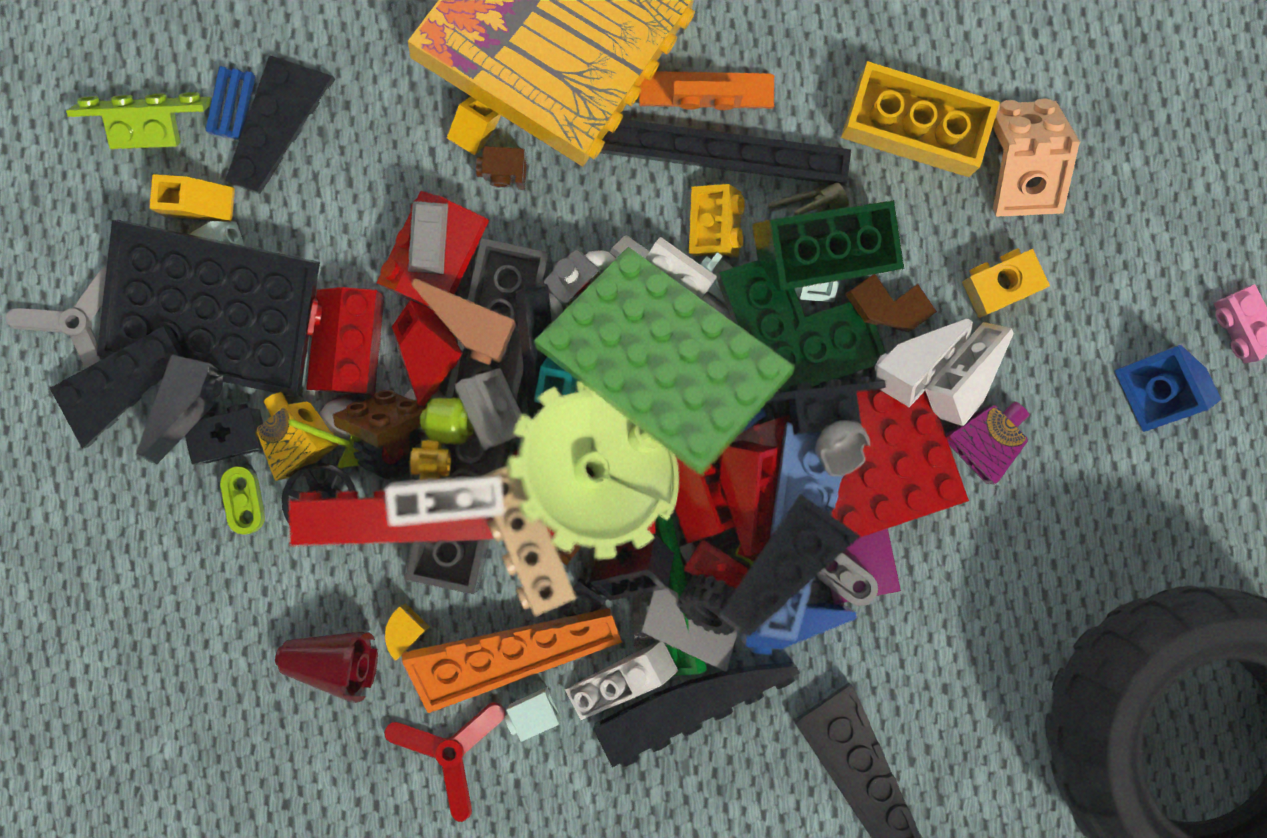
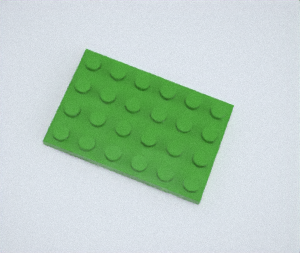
[535,247,794,475]

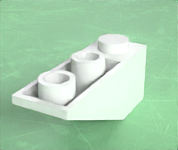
[565,641,678,720]

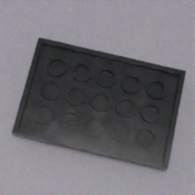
[97,220,320,397]

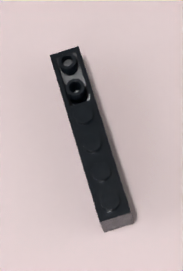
[593,662,800,768]

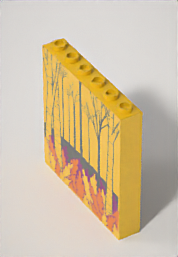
[408,0,695,167]

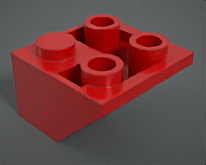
[392,300,462,406]

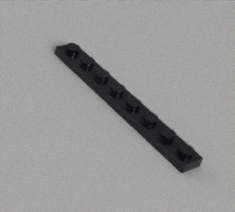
[600,119,851,186]

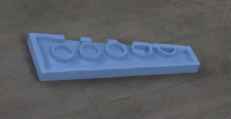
[757,422,844,641]

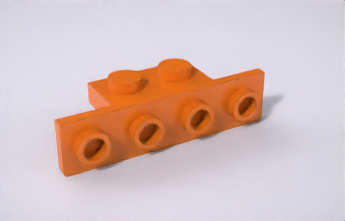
[639,71,774,110]

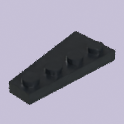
[50,326,186,449]
[718,494,861,637]

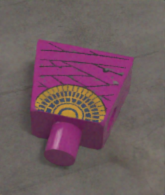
[945,401,1030,484]

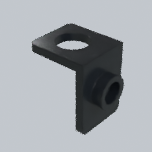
[559,577,607,617]

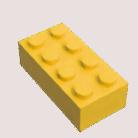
[841,61,1000,177]

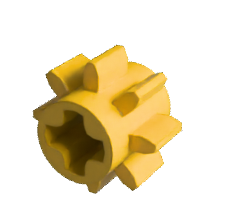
[410,440,451,480]

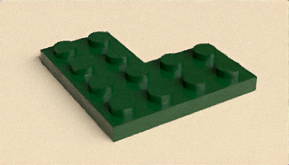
[715,260,886,392]

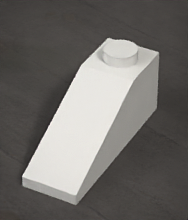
[875,318,973,407]
[924,322,1014,426]
[386,476,504,526]

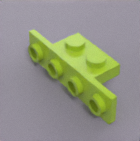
[66,92,212,149]

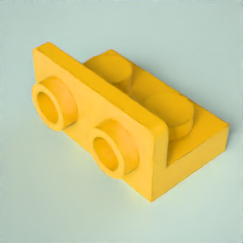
[689,184,745,258]

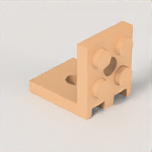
[993,99,1080,217]

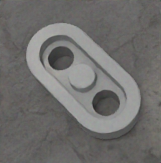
[817,552,878,606]

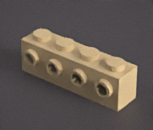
[480,466,576,616]

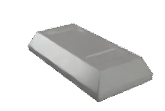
[408,201,448,274]

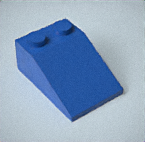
[740,602,856,654]

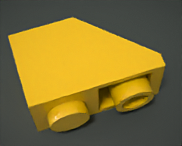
[149,174,235,222]

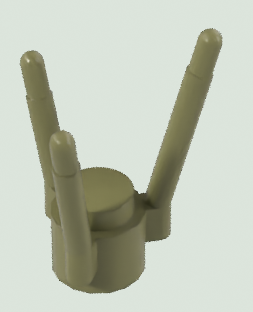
[768,183,849,216]

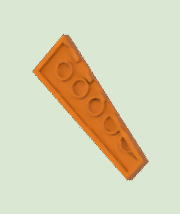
[402,608,622,713]

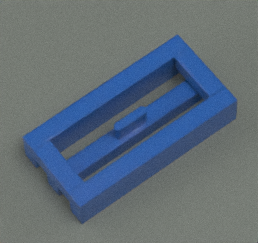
[205,66,256,140]

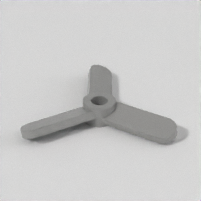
[5,266,107,369]

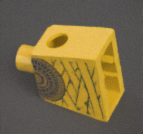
[257,392,339,481]

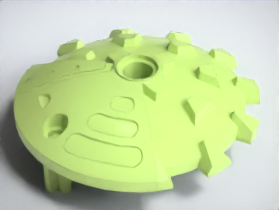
[507,381,679,559]

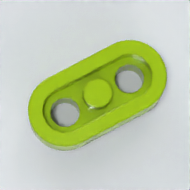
[220,466,265,535]

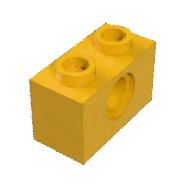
[962,248,1050,318]

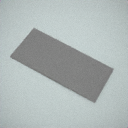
[642,588,738,672]

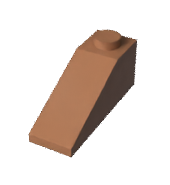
[412,278,516,365]

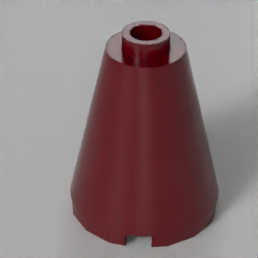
[275,631,378,703]

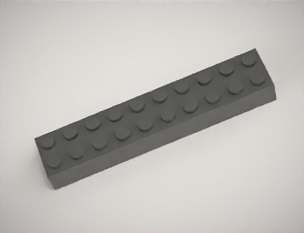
[405,238,552,595]

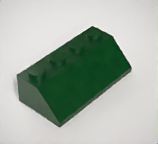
[752,200,904,291]

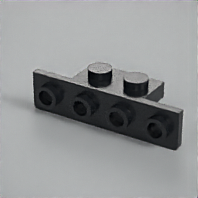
[766,376,886,435]

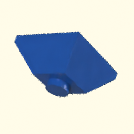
[1114,344,1222,432]

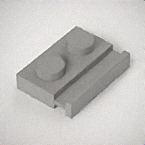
[455,368,522,450]

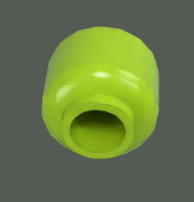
[420,398,475,445]

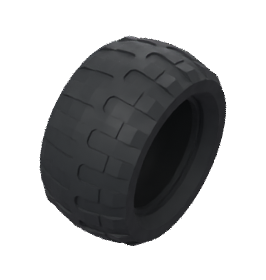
[1045,586,1267,838]

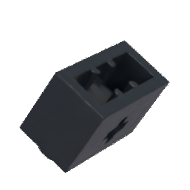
[185,404,263,465]
[590,534,674,601]

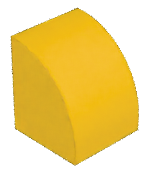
[447,96,501,155]
[385,603,430,661]

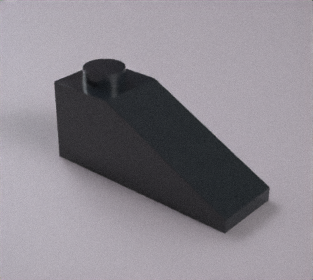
[136,355,224,464]

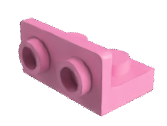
[1213,284,1267,364]

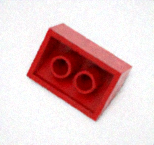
[376,191,489,309]
[306,287,385,396]
[675,455,735,543]

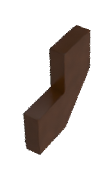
[845,274,937,332]

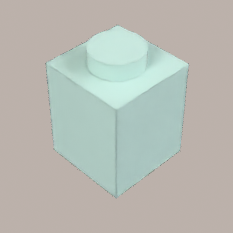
[505,687,561,742]

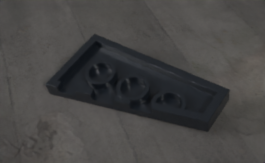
[225,55,335,194]

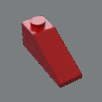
[719,440,778,557]

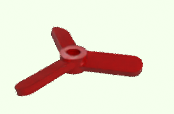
[384,702,505,822]

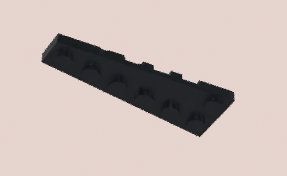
[793,683,922,838]

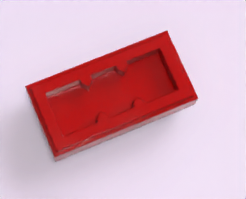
[684,538,749,589]

